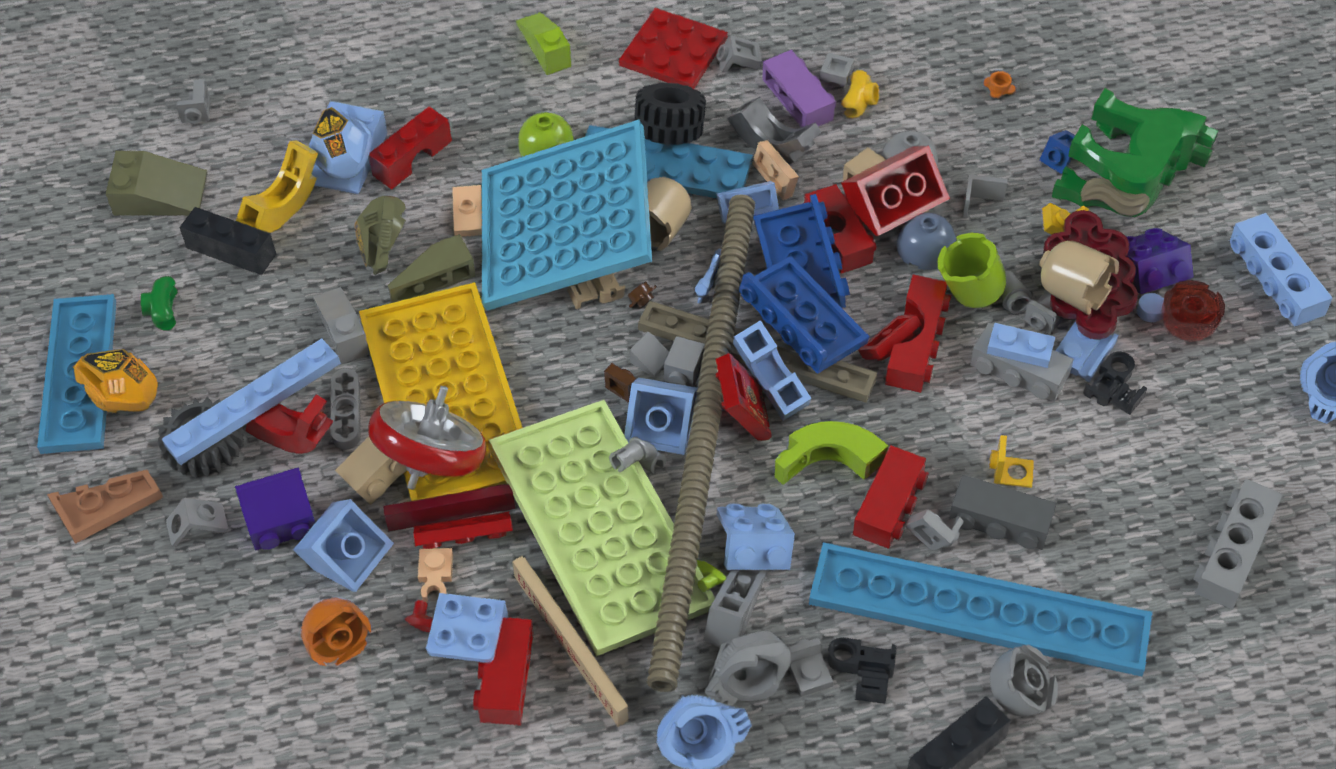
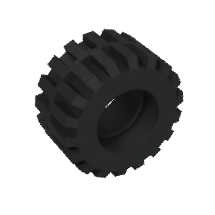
[634,83,706,145]

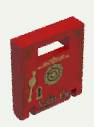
[716,353,772,441]

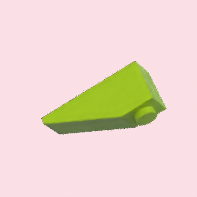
[516,12,572,75]

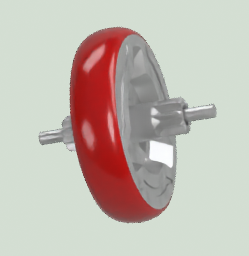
[368,386,486,490]

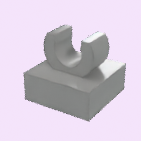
[819,53,855,88]

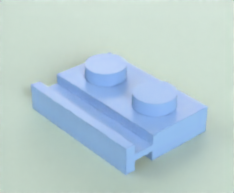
[1055,321,1119,382]

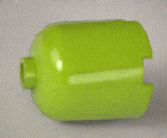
[938,232,1006,309]

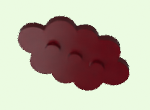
[1043,210,1138,340]

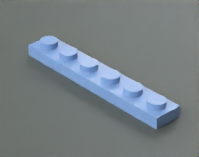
[162,338,341,466]

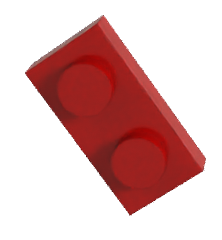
[858,314,922,361]

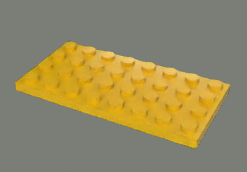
[359,282,523,501]

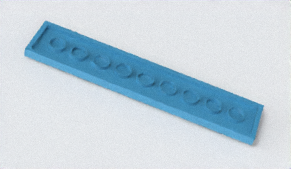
[809,542,1152,677]

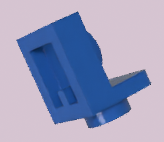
[1040,130,1075,174]

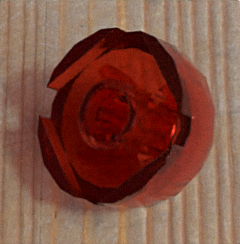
[1161,280,1225,342]

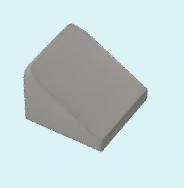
[630,332,669,377]

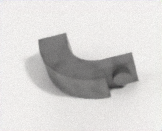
[727,97,821,164]

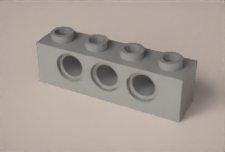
[1193,478,1283,610]

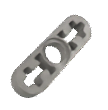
[330,369,361,450]

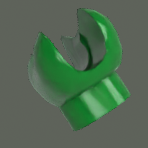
[141,276,178,331]

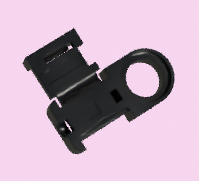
[1083,351,1147,415]
[827,637,897,704]

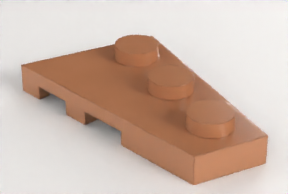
[47,470,163,544]

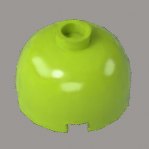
[518,112,574,157]

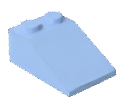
[311,101,387,194]

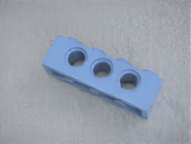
[1230,213,1332,327]

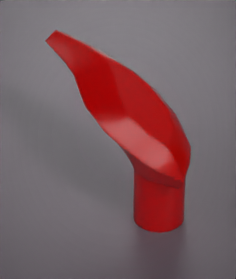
[405,600,433,633]

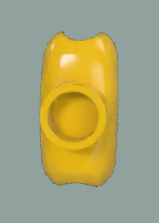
[841,70,879,118]

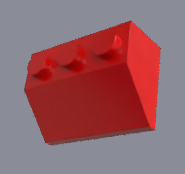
[841,145,950,236]

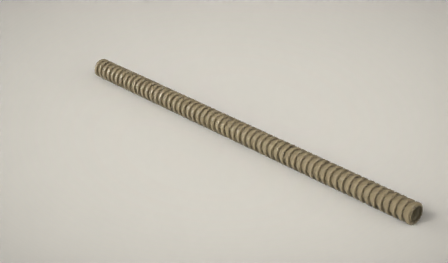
[647,195,755,692]

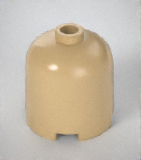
[647,177,692,251]
[1039,240,1119,315]

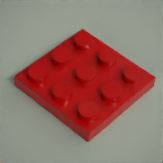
[619,8,728,89]

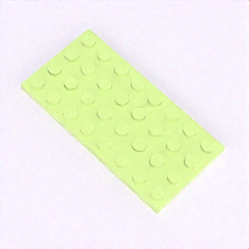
[488,400,715,656]

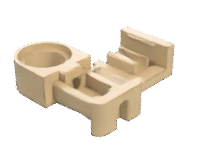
[567,273,625,309]

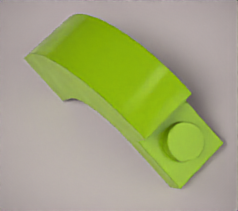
[774,421,888,485]

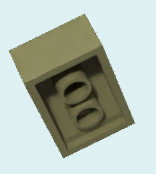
[106,151,207,216]

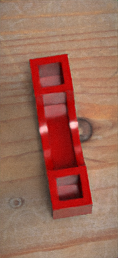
[885,274,952,393]

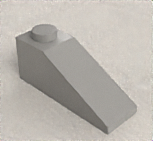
[313,287,370,364]
[703,570,768,648]

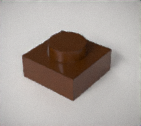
[604,363,636,403]

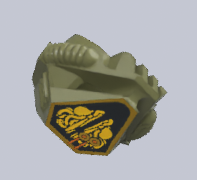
[354,195,406,275]

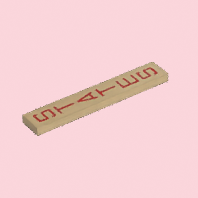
[512,556,629,727]

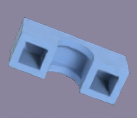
[733,320,812,421]

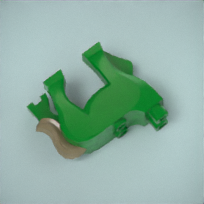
[1052,88,1219,217]

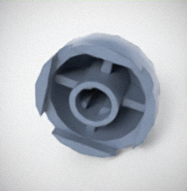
[896,212,956,270]

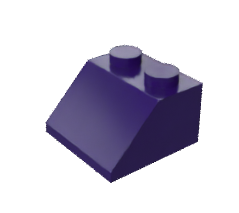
[235,467,315,551]

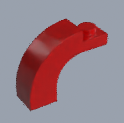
[245,394,334,454]

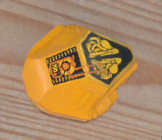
[73,349,158,413]

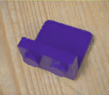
[1126,228,1194,294]

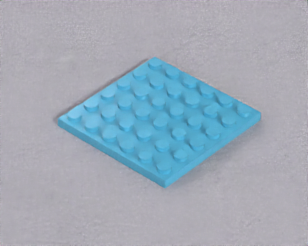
[482,120,652,311]

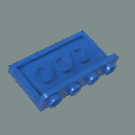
[753,194,850,308]
[739,256,870,374]

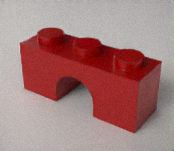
[369,106,452,189]
[804,184,877,274]

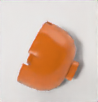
[301,597,371,666]

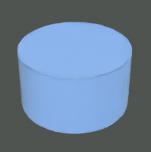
[1137,293,1166,322]

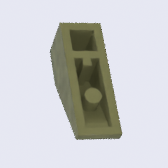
[388,234,476,303]

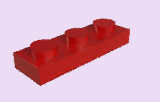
[413,511,513,549]

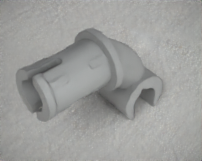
[609,437,666,474]

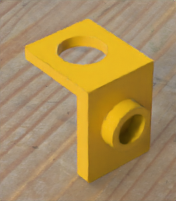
[989,435,1034,488]

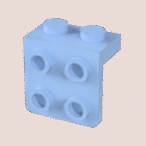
[716,503,795,570]
[426,593,508,663]

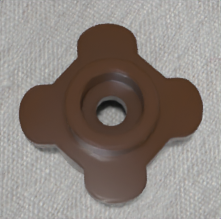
[627,281,657,308]

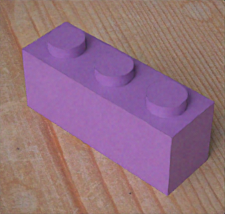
[762,50,836,128]

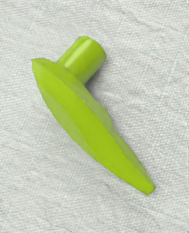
[696,560,726,592]

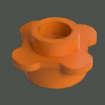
[984,71,1016,98]

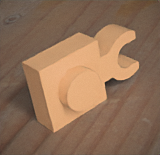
[418,548,453,602]

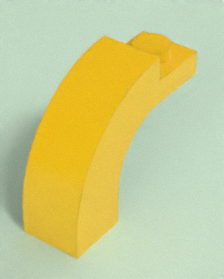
[236,140,318,233]

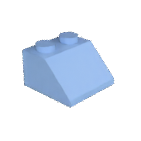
[624,377,698,455]
[294,499,394,592]

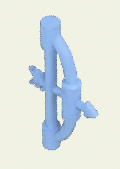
[695,249,721,304]

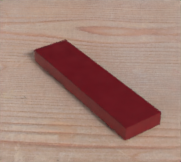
[383,484,516,532]

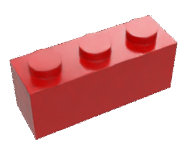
[853,445,929,549]
[473,617,534,725]

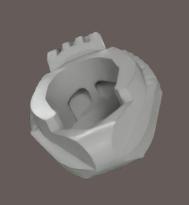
[705,631,791,706]

